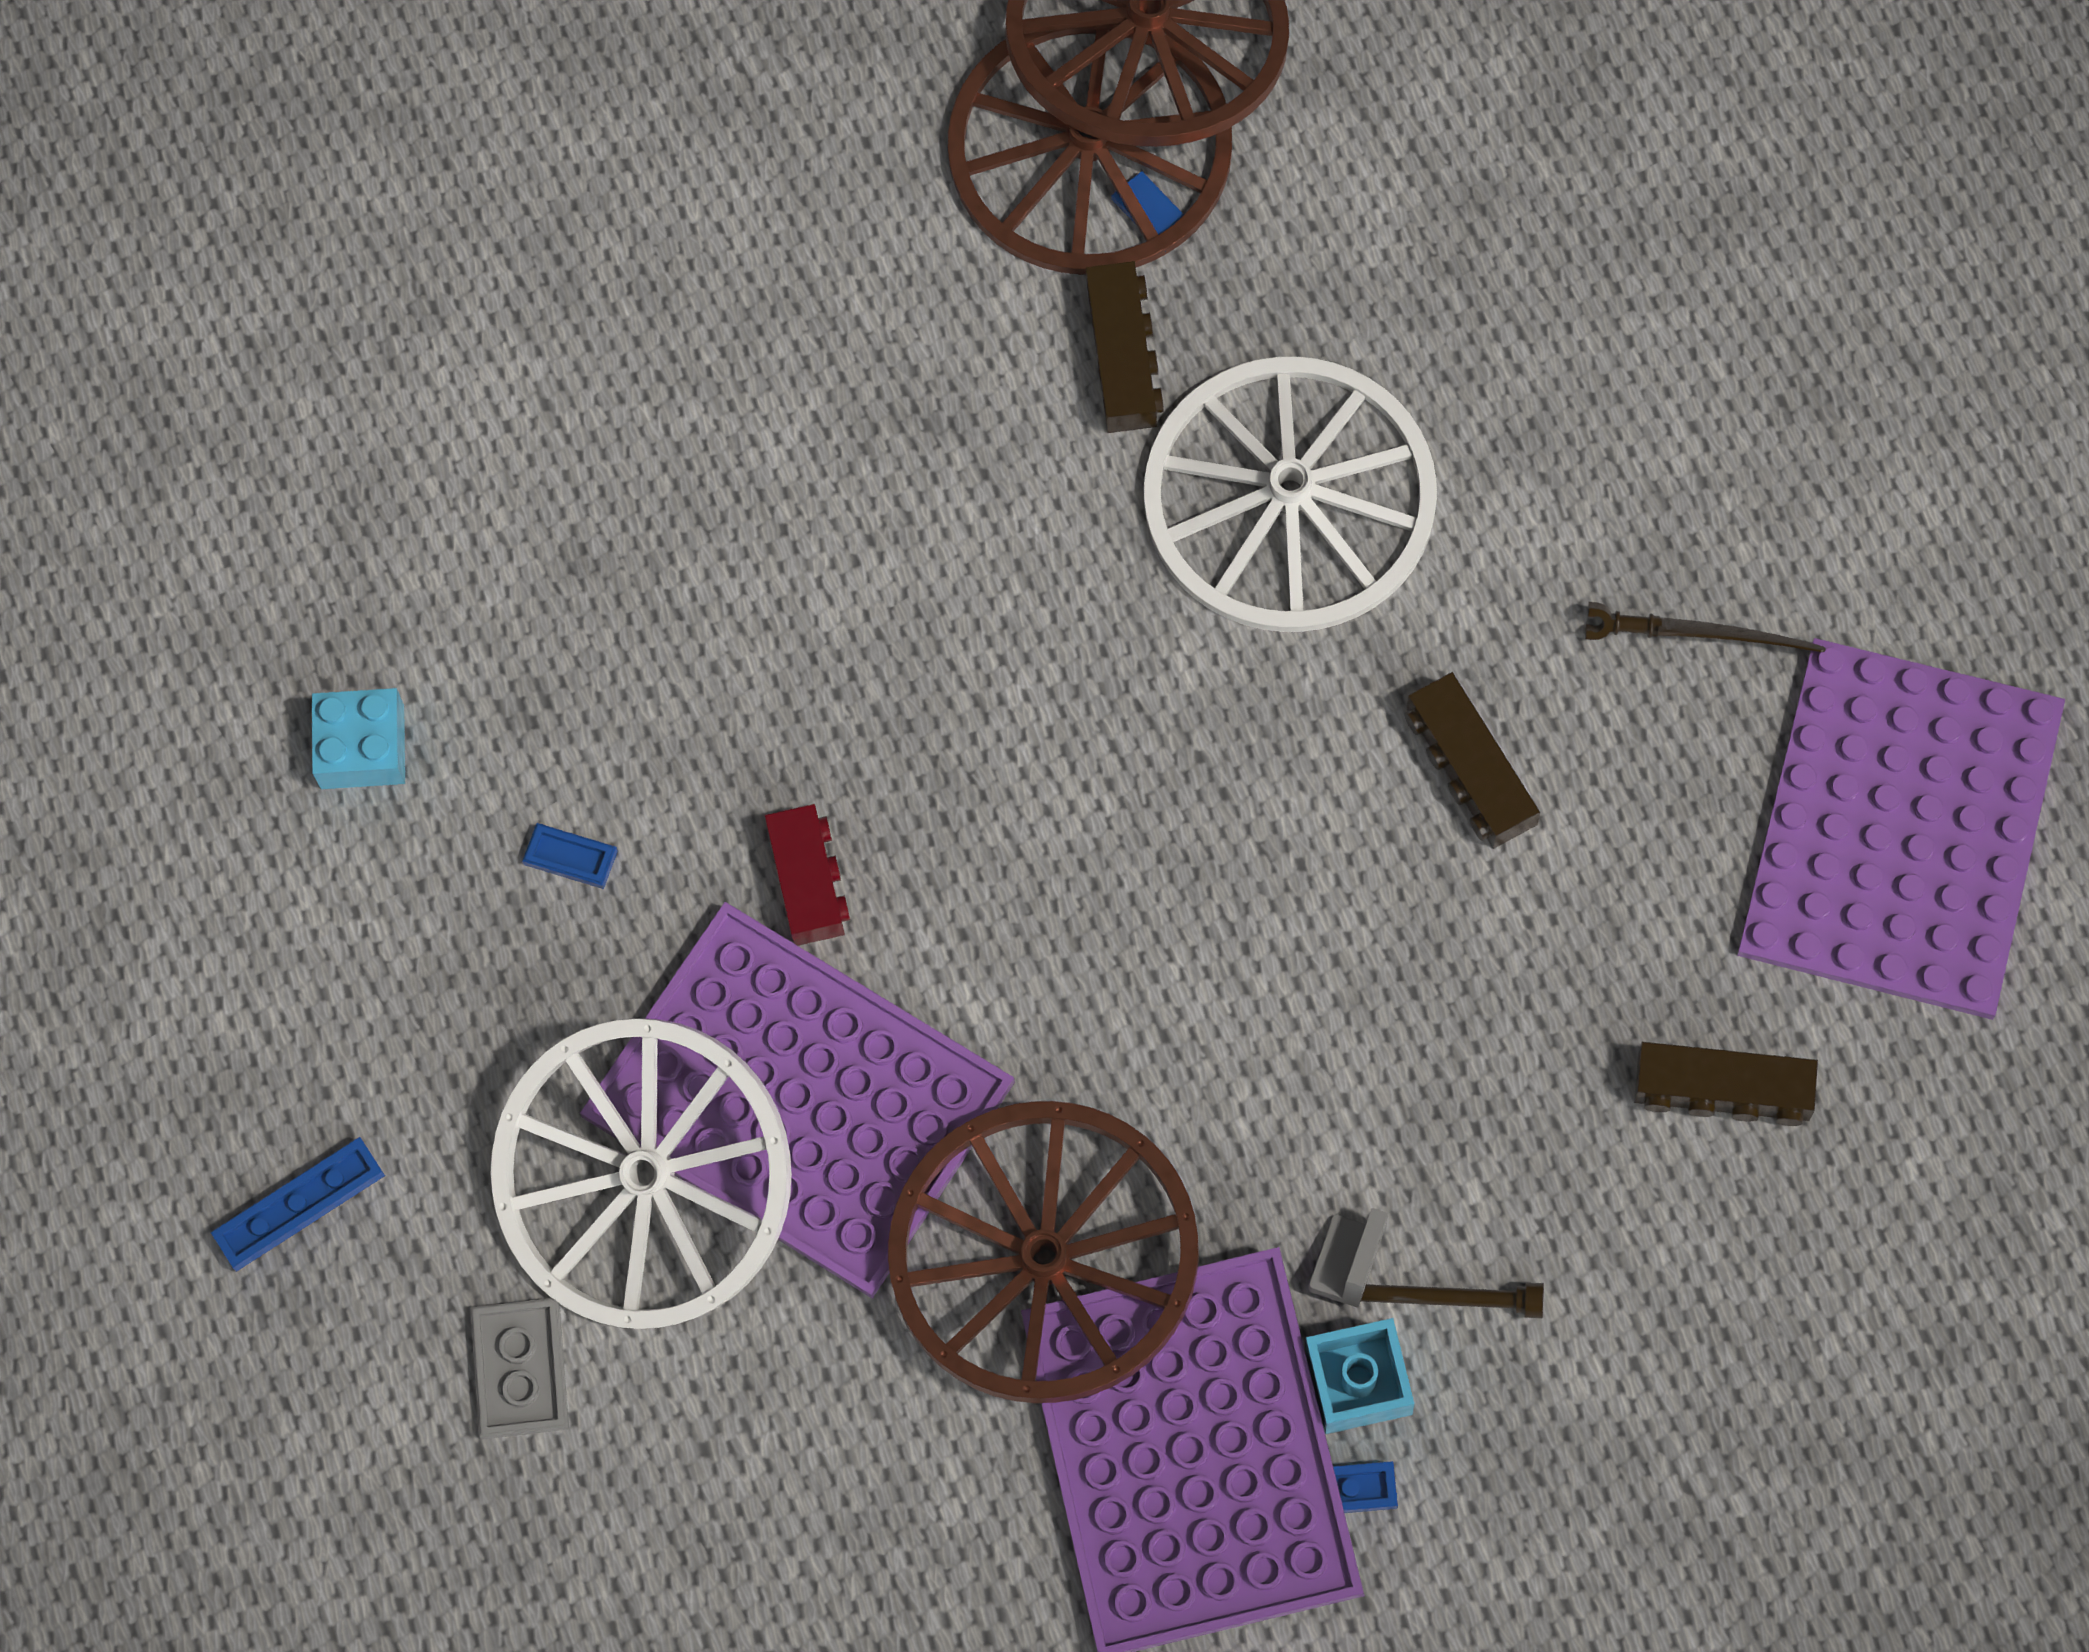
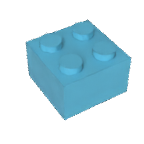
[312,688,405,789]
[1305,1318,1415,1434]

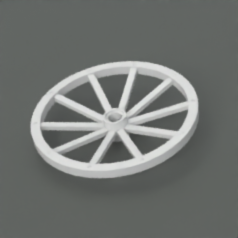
[1144,357,1437,632]
[491,1018,792,1329]

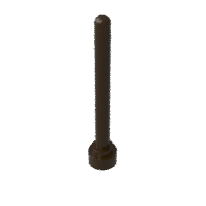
[1360,1282,1544,1319]

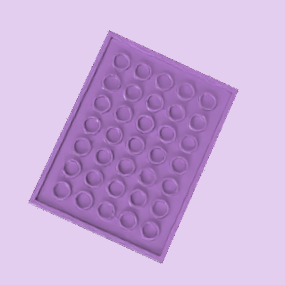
[1737,638,2065,1020]
[580,902,1015,1299]
[1021,1247,1365,1652]

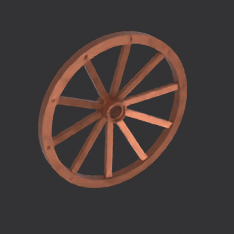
[1005,0,1289,147]
[948,23,1232,275]
[888,1101,1199,1403]

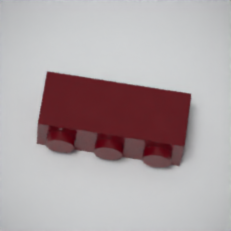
[765,804,850,946]

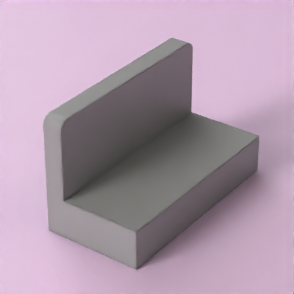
[1309,1208,1389,1308]

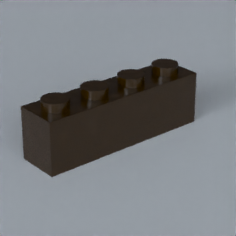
[1086,261,1164,433]
[1404,672,1540,849]
[1634,1042,1818,1126]

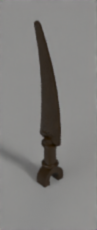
[1585,602,1826,652]

